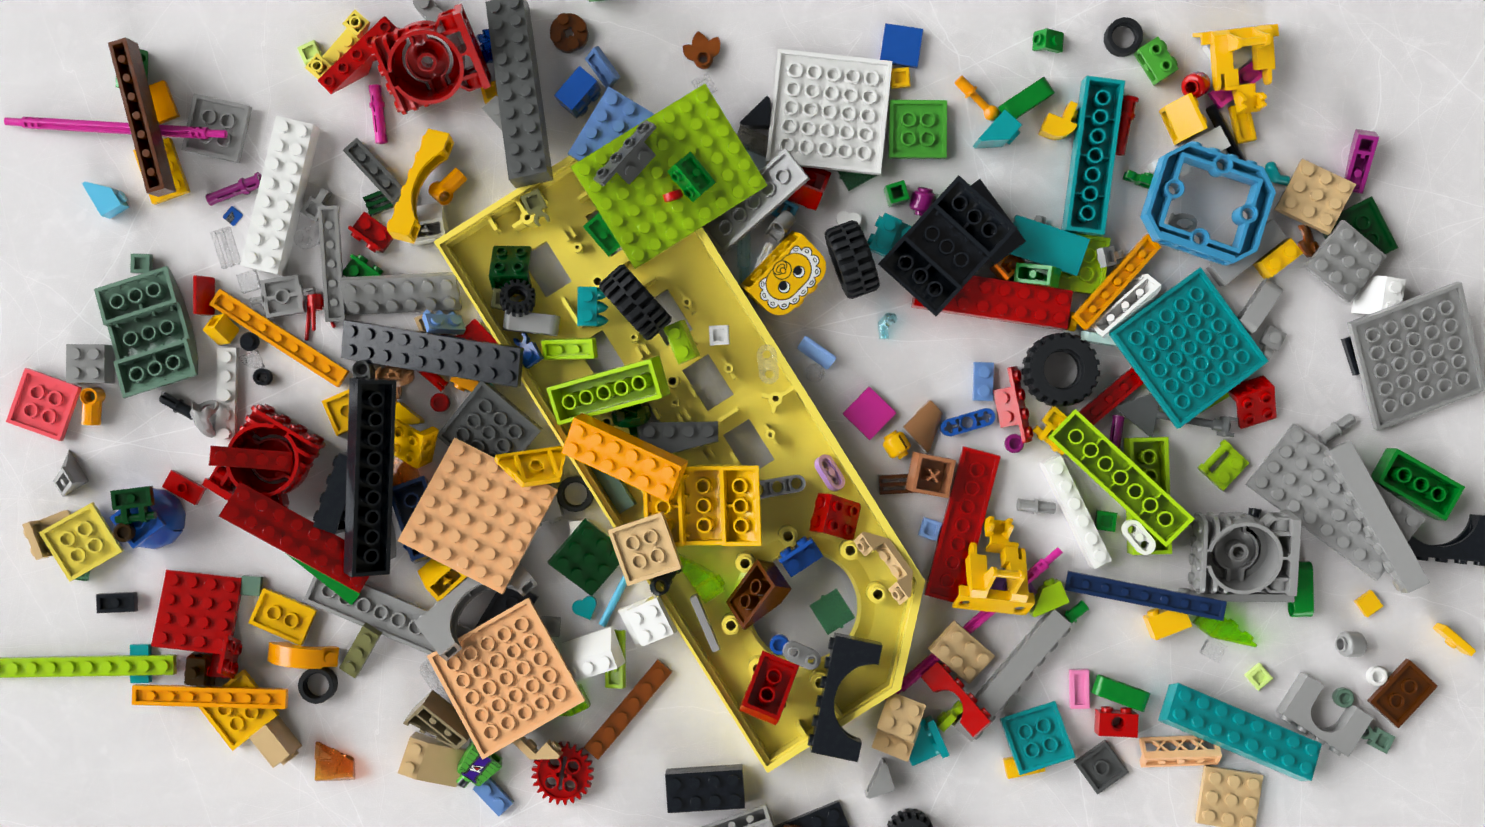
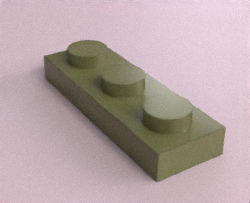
[339,623,382,678]

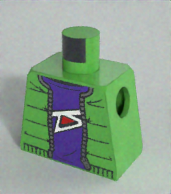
[456,741,502,788]

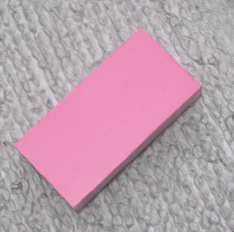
[1069,669,1090,709]

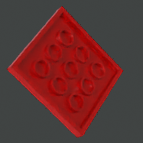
[151,570,242,654]

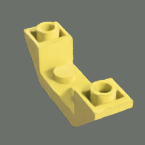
[304,10,370,79]

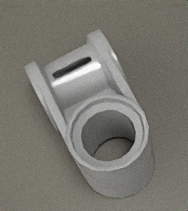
[764,210,796,245]

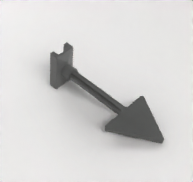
[1115,394,1237,437]

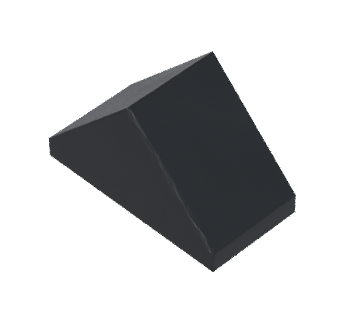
[740,96,770,129]

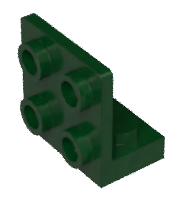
[489,246,532,290]

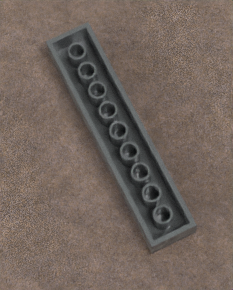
[485,0,553,188]

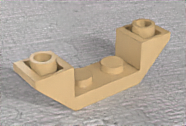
[854,532,913,605]
[512,736,563,760]

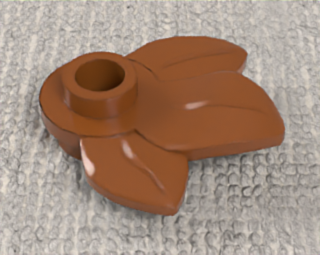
[683,31,720,69]
[1297,225,1319,258]

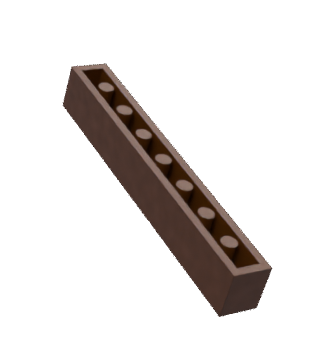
[108,37,176,197]

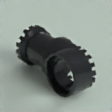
[650,569,682,596]

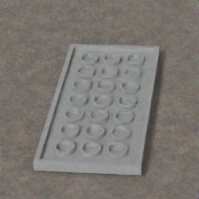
[1245,424,1425,581]

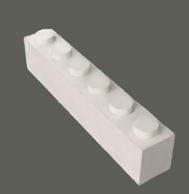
[1039,455,1112,569]

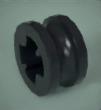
[253,368,273,386]

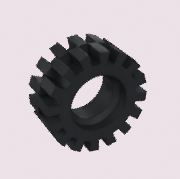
[500,279,536,317]

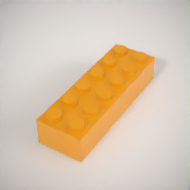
[561,413,688,502]

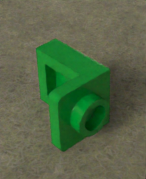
[1032,28,1064,53]

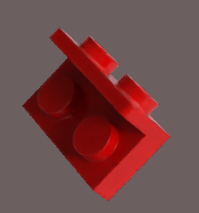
[348,212,394,253]

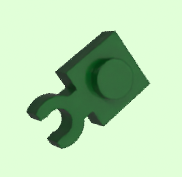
[1123,170,1153,189]

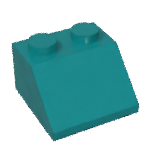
[973,110,1022,149]

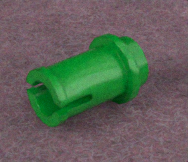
[1064,600,1089,624]

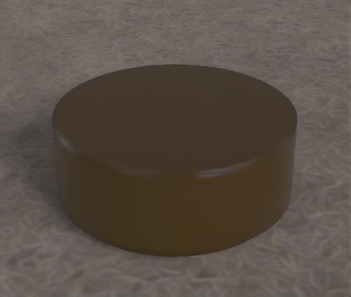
[113,523,136,542]

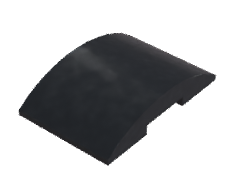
[878,175,1017,317]

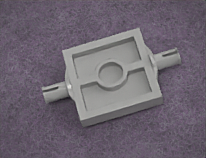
[249,274,316,319]

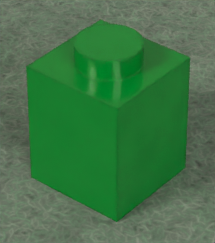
[883,180,910,207]

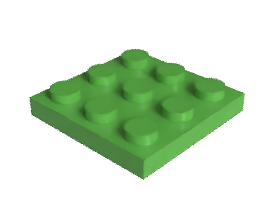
[888,100,947,159]

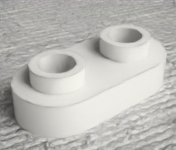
[1121,520,1156,555]

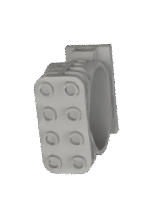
[1188,510,1302,596]

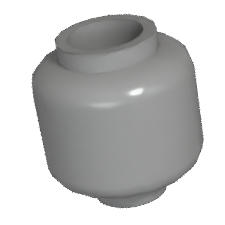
[1335,632,1367,657]

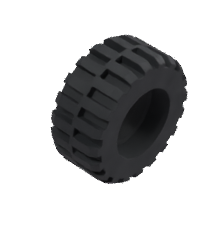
[824,220,880,299]
[599,264,672,340]
[1022,332,1100,407]

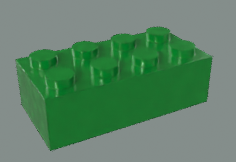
[1371,448,1465,521]

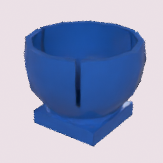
[109,488,186,549]

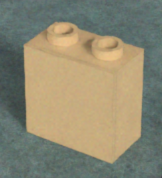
[249,716,302,768]

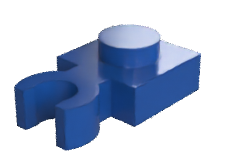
[513,332,544,369]

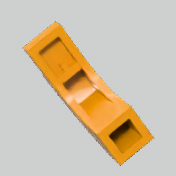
[267,641,339,669]

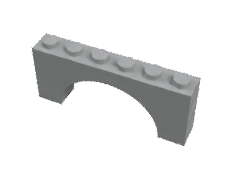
[414,563,538,661]

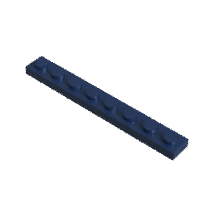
[1064,571,1227,621]

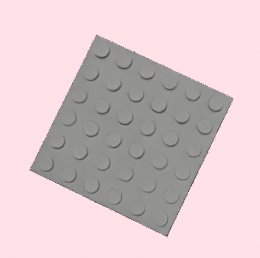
[1347,282,1485,431]

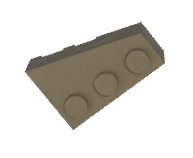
[403,690,470,750]

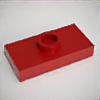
[162,470,207,505]

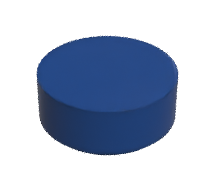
[770,634,789,655]

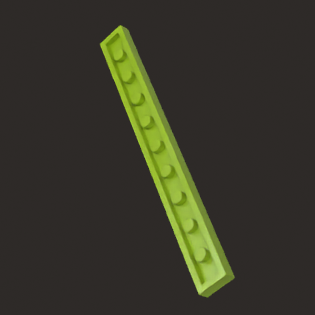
[0,654,177,678]

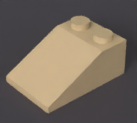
[398,732,466,787]

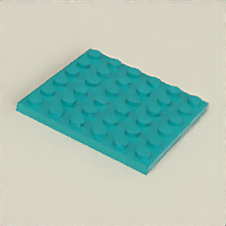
[1109,267,1269,429]

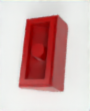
[193,275,215,315]

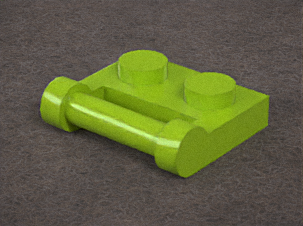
[1197,439,1249,491]

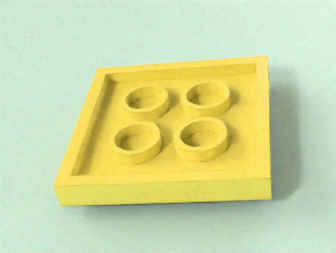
[39,502,124,582]

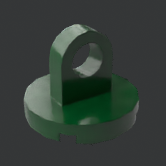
[611,404,651,438]

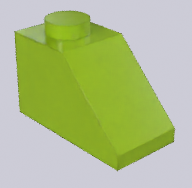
[1029,578,1070,617]

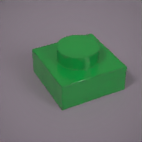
[1095,510,1118,532]

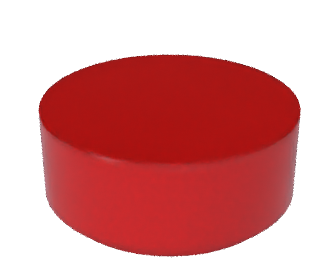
[662,189,683,203]
[430,393,450,412]

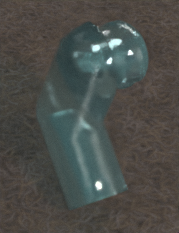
[878,313,897,339]

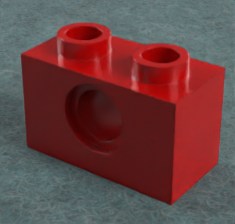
[1094,706,1139,738]

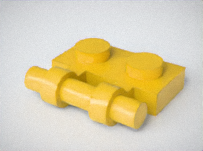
[1033,406,1067,455]

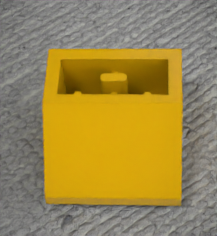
[1159,93,1208,146]
[417,559,467,601]

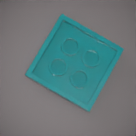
[1000,701,1076,775]

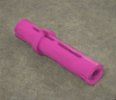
[368,84,388,144]

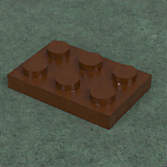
[1367,659,1438,728]

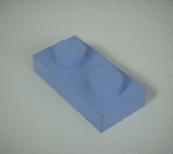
[972,362,994,401]
[473,777,514,817]

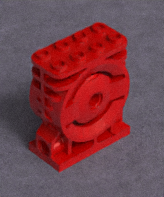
[369,3,492,115]
[202,404,326,507]

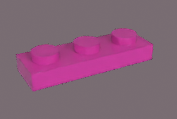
[1207,61,1262,109]

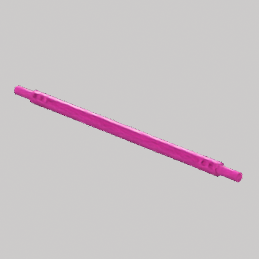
[4,117,228,139]
[885,547,1063,701]

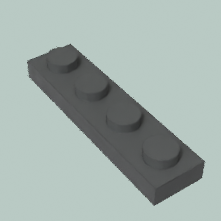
[343,138,402,206]

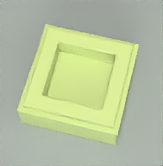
[297,40,323,65]
[1244,663,1273,691]

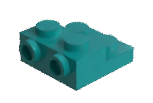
[867,213,912,257]

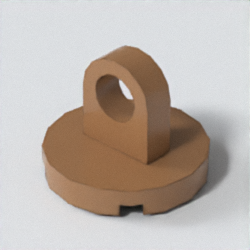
[375,366,415,399]

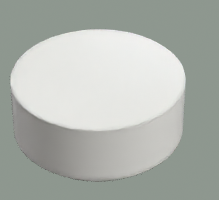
[1366,666,1388,686]

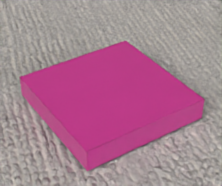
[842,387,896,440]

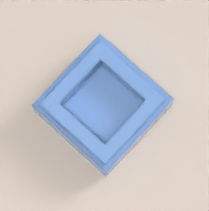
[918,517,943,541]

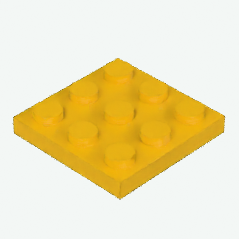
[199,669,280,751]

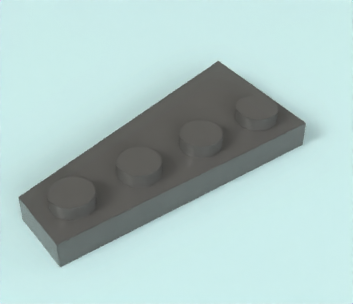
[640,421,718,453]

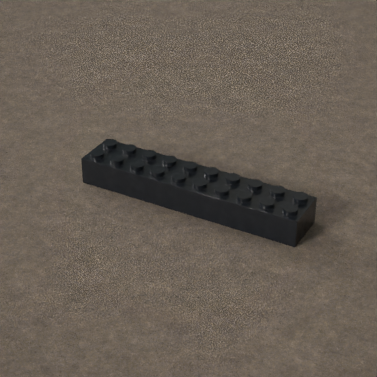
[344,378,396,577]

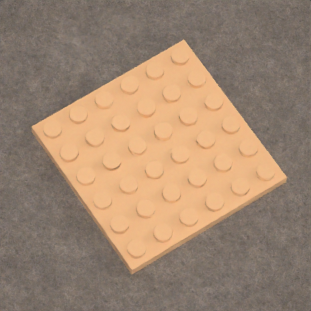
[398,437,558,594]
[427,597,586,760]

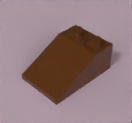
[726,559,792,630]

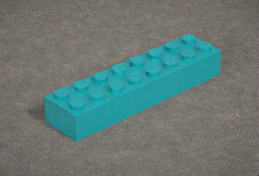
[1061,76,1125,237]
[1158,683,1322,781]

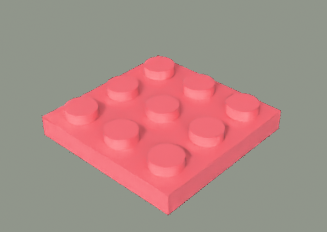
[6,368,82,441]

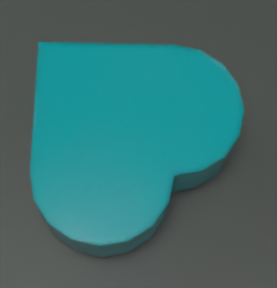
[572,596,597,620]

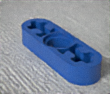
[940,408,995,436]

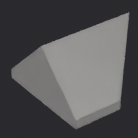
[53,449,89,497]

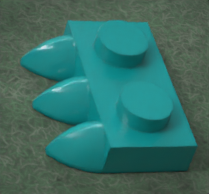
[577,287,608,327]

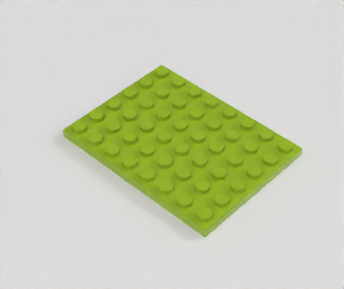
[571,84,768,269]

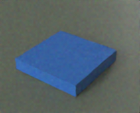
[880,23,923,68]

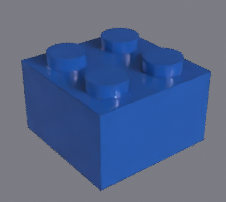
[554,66,601,119]

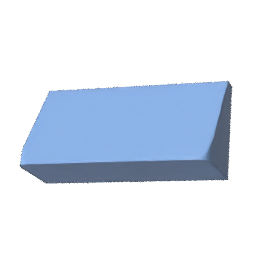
[797,336,836,369]

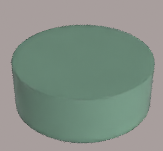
[1332,687,1354,708]

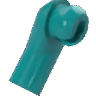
[1265,162,1290,186]

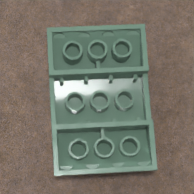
[94,266,198,398]

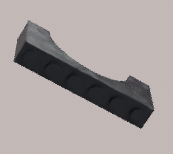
[1408,514,1485,566]
[807,632,883,762]

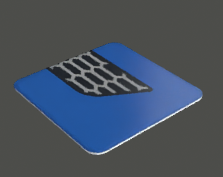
[223,206,243,226]

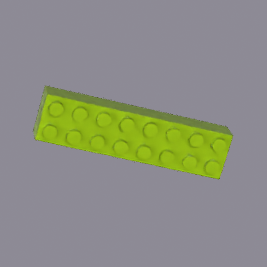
[1048,409,1195,547]

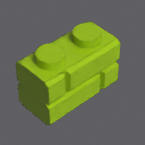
[663,320,700,364]

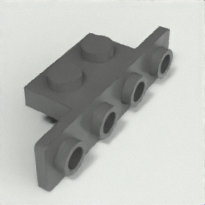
[593,120,657,186]

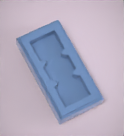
[585,46,621,89]

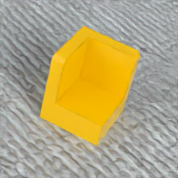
[203,314,239,345]

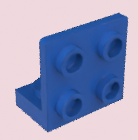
[778,536,823,577]

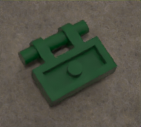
[110,486,157,524]

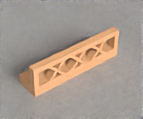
[1139,736,1222,768]

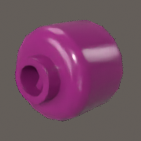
[909,187,936,216]

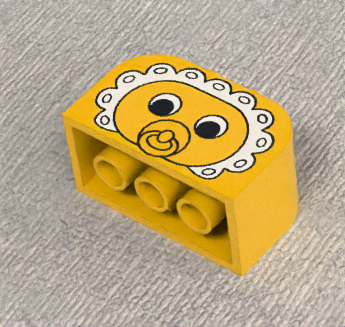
[739,231,826,315]

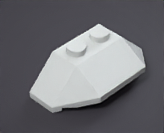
[1090,274,1162,338]

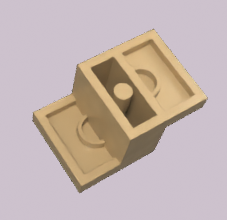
[871,693,927,762]

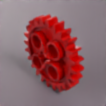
[531,741,594,805]

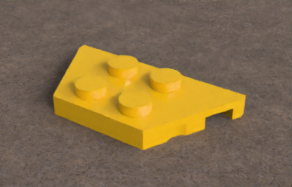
[494,446,566,488]

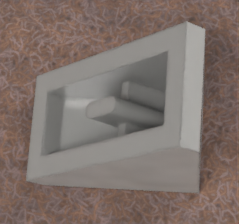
[865,758,895,799]

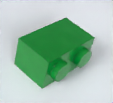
[1013,263,1062,288]

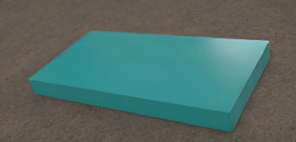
[1010,215,1090,276]

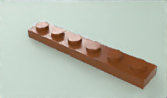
[584,659,672,760]

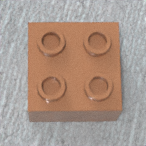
[905,451,956,498]

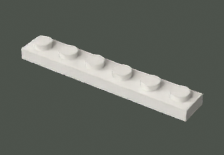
[215,348,239,447]

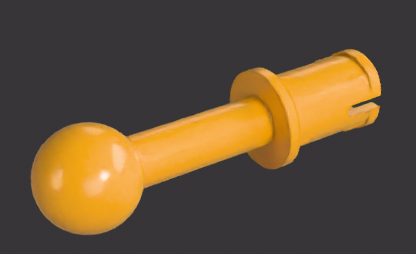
[954,75,999,121]

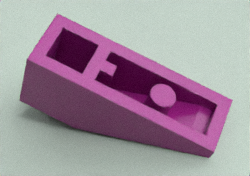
[1344,129,1379,194]

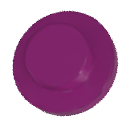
[1004,434,1024,453]

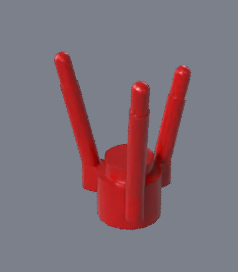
[305,294,336,341]

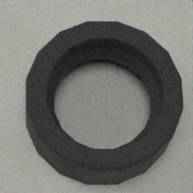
[1104,17,1143,57]
[557,475,594,512]
[298,667,338,704]

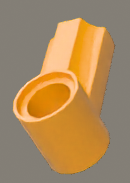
[428,168,467,205]
[80,387,106,425]

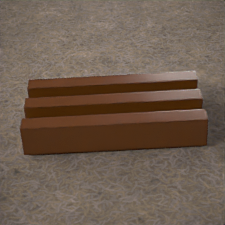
[878,474,917,495]

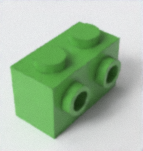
[1134,37,1179,86]

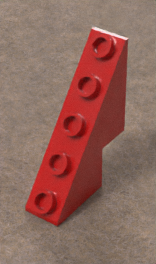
[318,16,397,94]

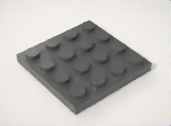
[437,381,543,458]

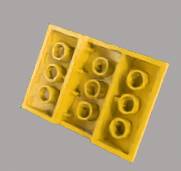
[643,465,762,547]

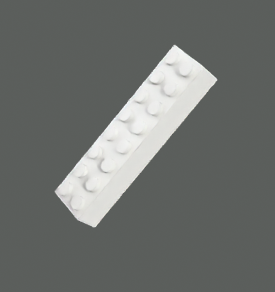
[240,116,321,276]

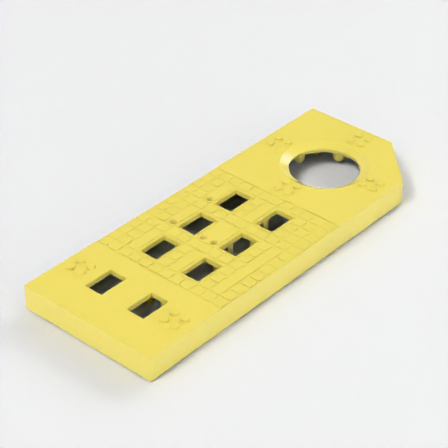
[434,156,925,773]

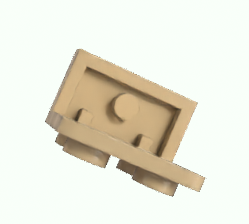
[22,510,71,560]

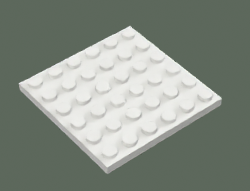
[766,49,893,175]

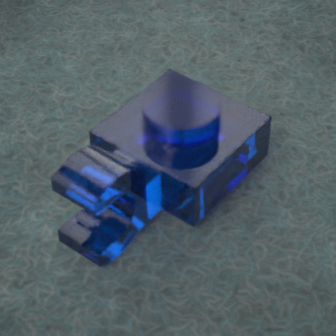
[477,29,493,64]

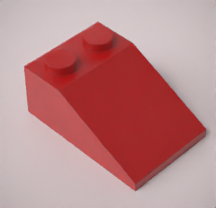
[739,651,799,725]

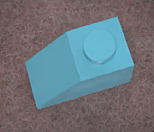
[82,182,129,219]

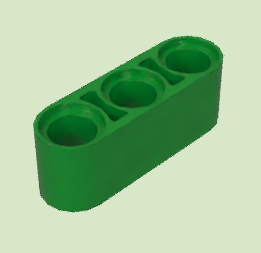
[998,77,1055,119]
[1288,561,1314,617]
[1091,674,1150,712]

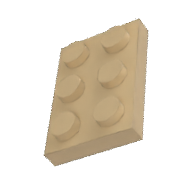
[928,620,995,684]

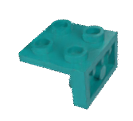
[909,715,950,766]

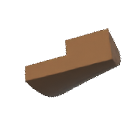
[903,400,943,453]

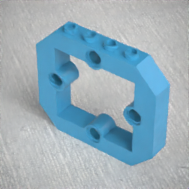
[1140,141,1276,266]

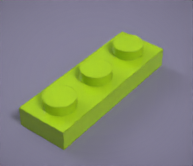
[541,338,598,360]
[605,629,626,689]

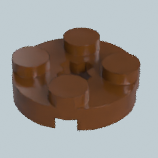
[550,13,589,53]

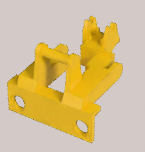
[1193,24,1279,114]
[952,516,1035,615]

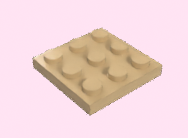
[1274,159,1356,236]
[608,511,683,586]
[1195,765,1264,827]

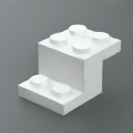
[619,595,677,646]

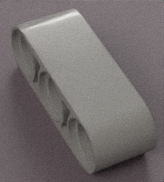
[1237,278,1283,335]
[503,310,560,336]
[760,475,806,499]

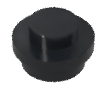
[240,332,260,351]

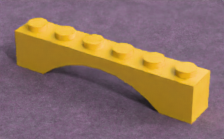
[387,128,454,244]

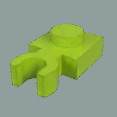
[936,700,963,732]

